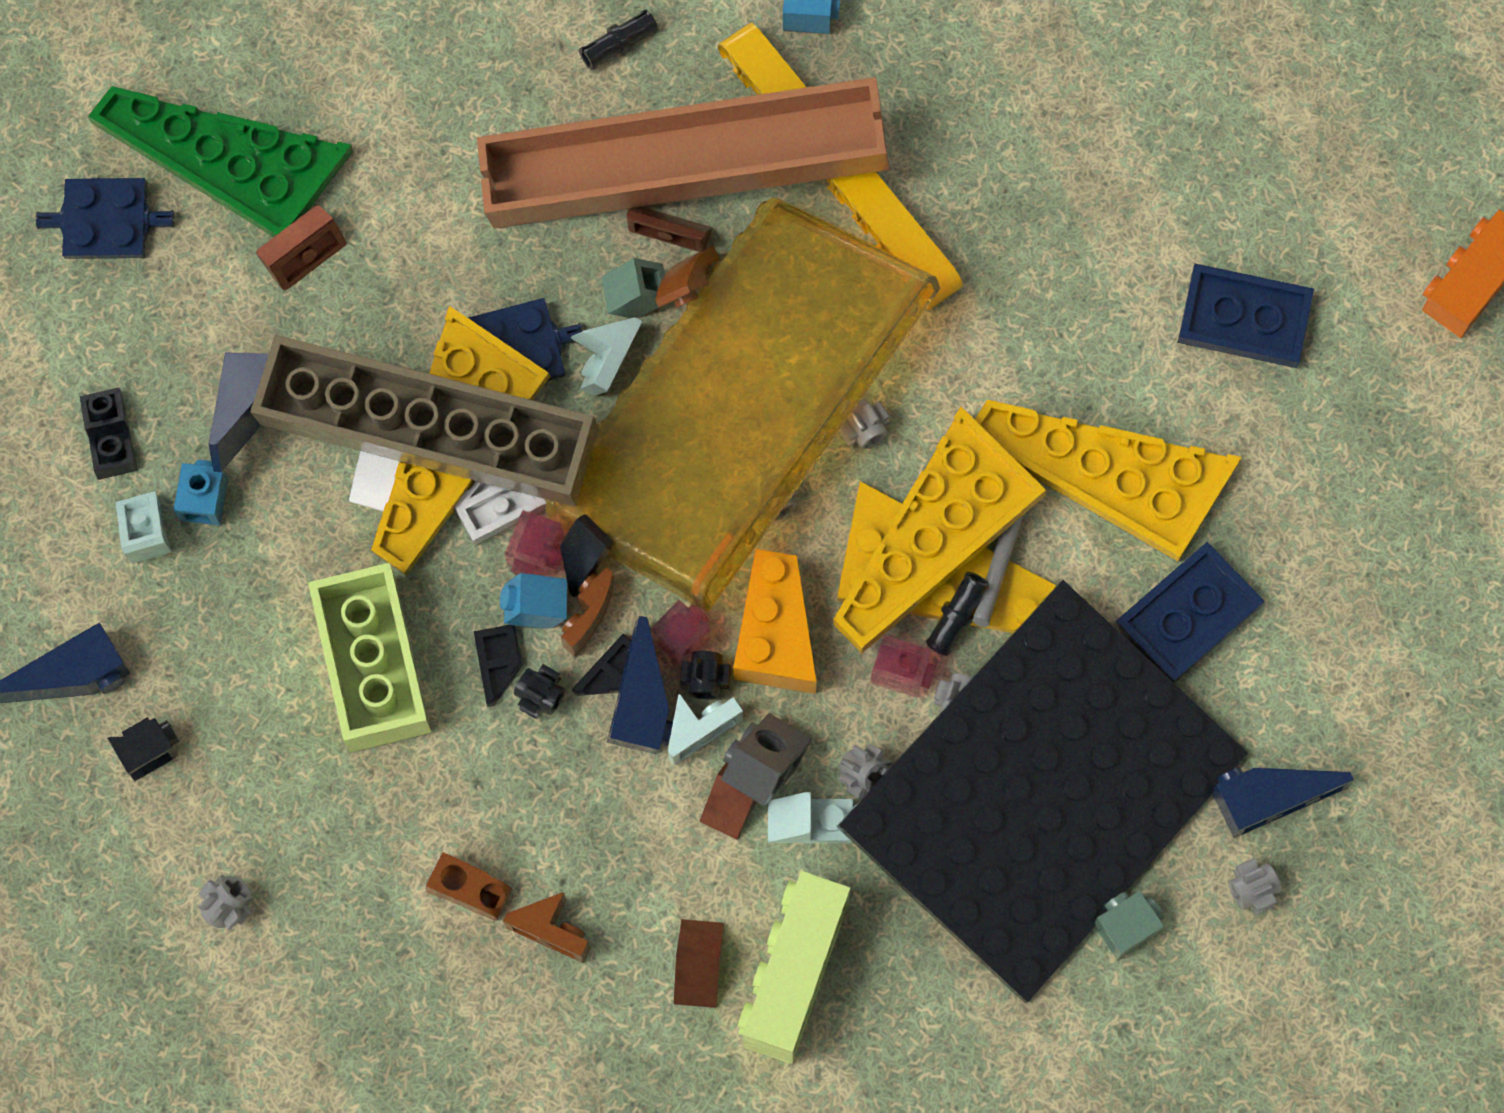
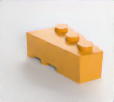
[733,549,817,694]

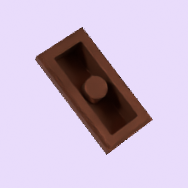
[256,205,347,291]
[627,207,712,252]

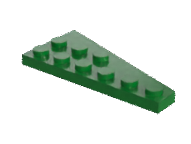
[88,86,353,237]

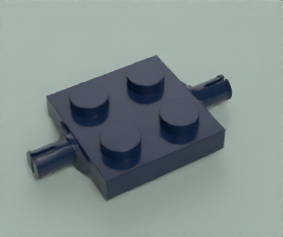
[36,178,175,259]
[468,298,583,381]

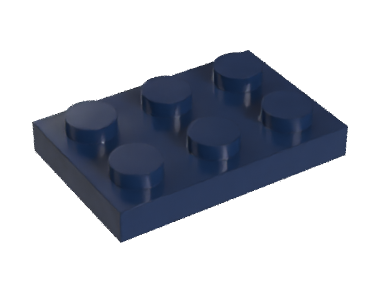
[1177,263,1314,368]
[1115,542,1265,683]

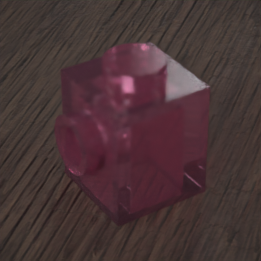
[504,510,564,576]
[650,600,711,667]
[870,635,937,698]

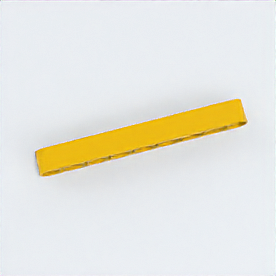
[717,22,963,310]

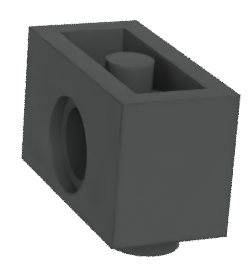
[721,713,812,806]

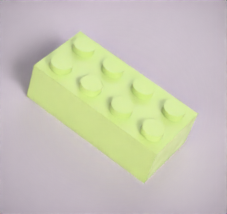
[308,563,432,753]
[738,871,850,1065]

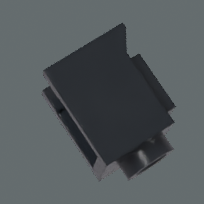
[108,717,180,782]

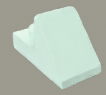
[571,317,642,396]
[115,491,172,563]
[668,694,743,766]
[768,792,853,843]

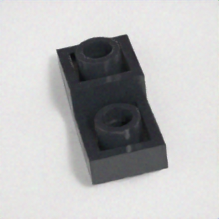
[79,387,138,480]

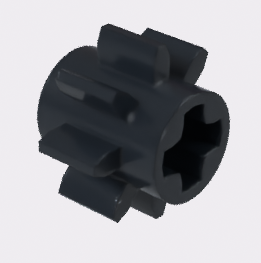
[680,651,731,700]
[514,664,566,719]

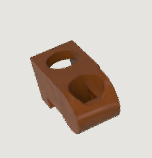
[426,852,513,921]

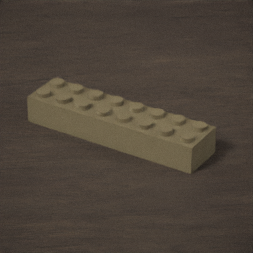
[250,334,599,507]

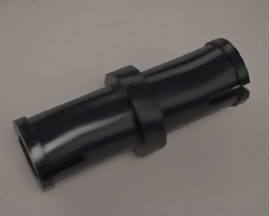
[579,9,658,71]
[926,571,990,656]

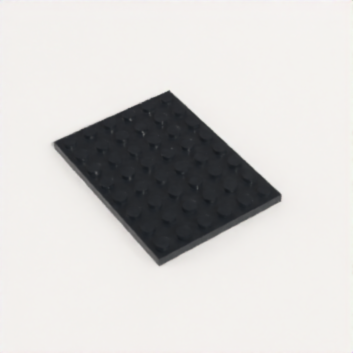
[836,580,1248,1003]

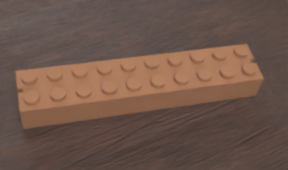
[477,77,890,228]

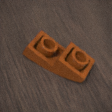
[655,245,720,308]
[561,567,614,657]

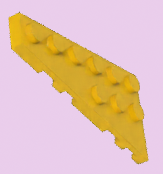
[371,306,550,576]
[975,399,1242,562]
[833,406,1046,654]
[837,481,1090,633]

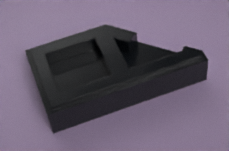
[560,514,614,597]
[473,625,522,707]
[572,634,631,696]

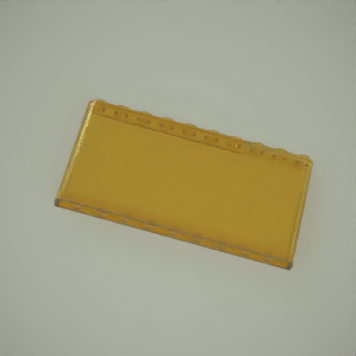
[545,197,940,613]

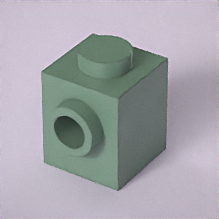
[601,258,665,318]
[1095,891,1164,961]

